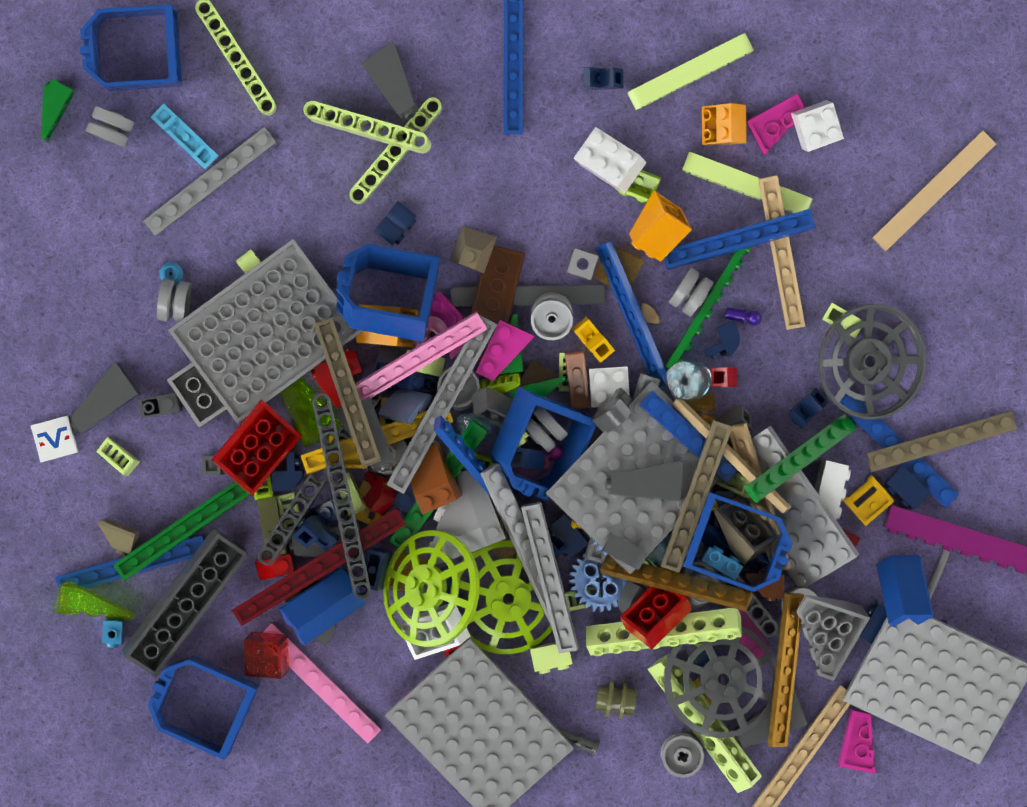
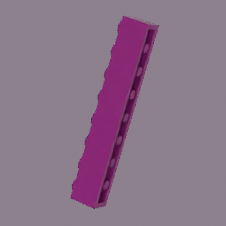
[883,505,1027,575]

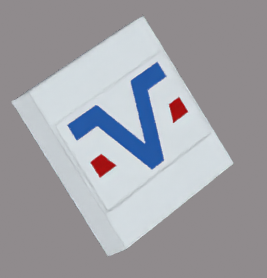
[31,415,78,462]

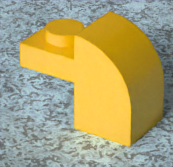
[572,317,615,363]

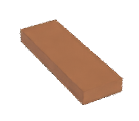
[565,351,591,409]

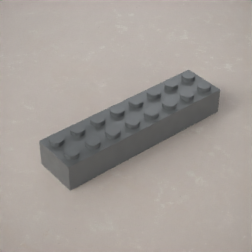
[122,527,248,677]

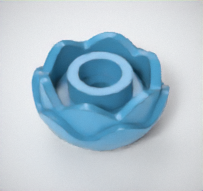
[159,262,184,285]

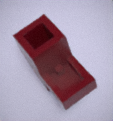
[362,470,396,516]

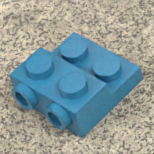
[699,545,743,580]

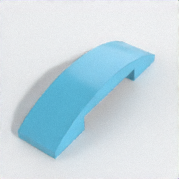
[151,103,218,170]

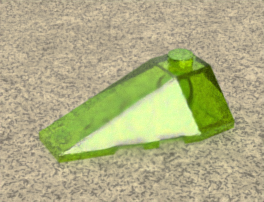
[280,378,341,448]
[52,581,135,620]

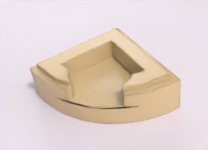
[641,303,659,324]

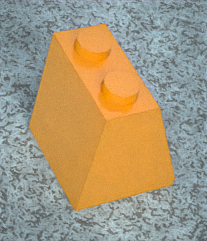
[629,191,692,262]
[356,304,418,348]

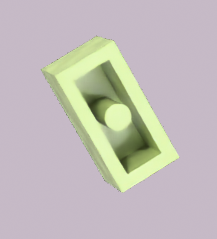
[530,642,572,674]

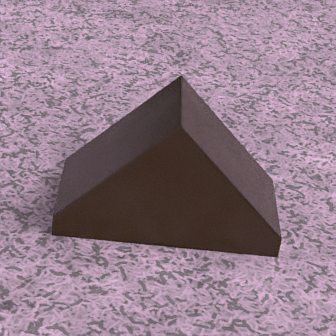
[519,360,557,387]

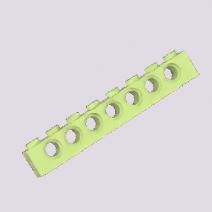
[586,608,742,656]
[648,654,762,793]

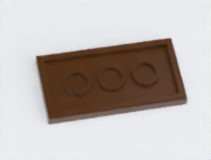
[470,246,525,325]

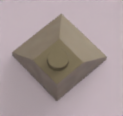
[450,226,497,273]
[98,518,141,556]

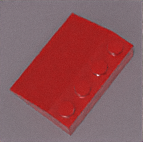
[211,400,302,495]

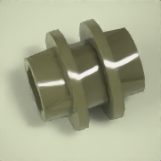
[595,680,637,721]

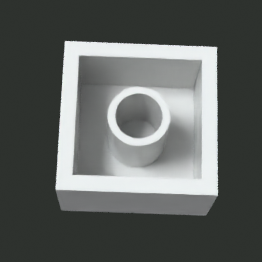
[791,100,844,152]
[589,366,629,407]

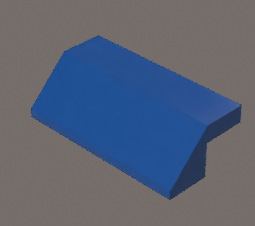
[876,555,934,627]
[279,567,366,645]

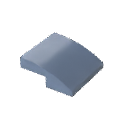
[378,388,432,425]

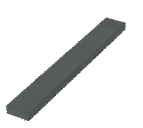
[451,285,605,307]

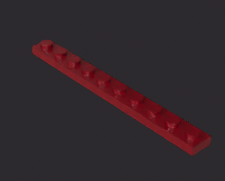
[232,508,406,626]

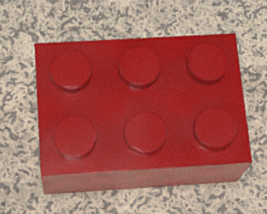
[620,587,692,650]

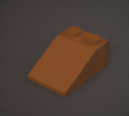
[411,443,462,514]

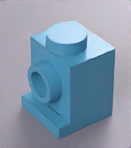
[102,619,125,648]

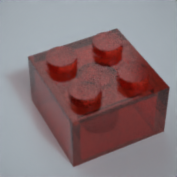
[244,632,289,679]

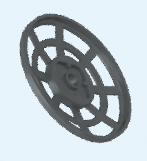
[818,304,927,420]
[663,625,776,738]

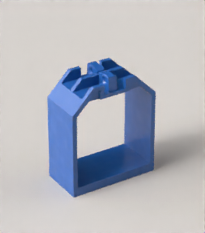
[79,4,182,91]
[336,244,440,342]
[490,387,596,500]
[682,492,792,592]
[148,655,260,760]

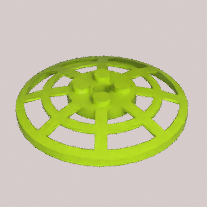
[383,530,480,647]
[450,540,562,654]

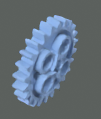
[569,554,628,612]

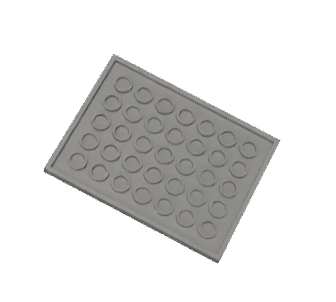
[168,239,362,424]
[545,382,720,574]
[842,617,1027,764]
[385,637,574,807]

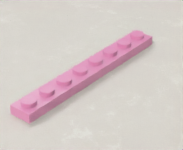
[355,311,487,400]
[259,623,381,743]

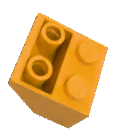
[702,103,746,145]

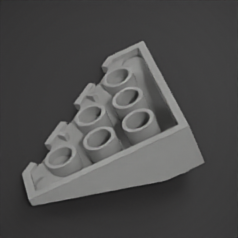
[428,470,507,566]
[796,595,870,681]

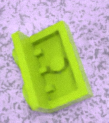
[615,170,661,203]

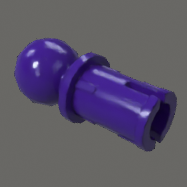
[725,307,762,326]

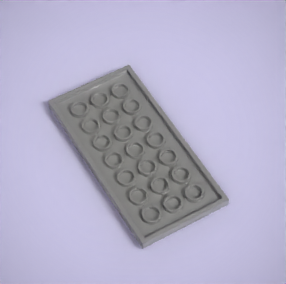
[734,426,860,588]

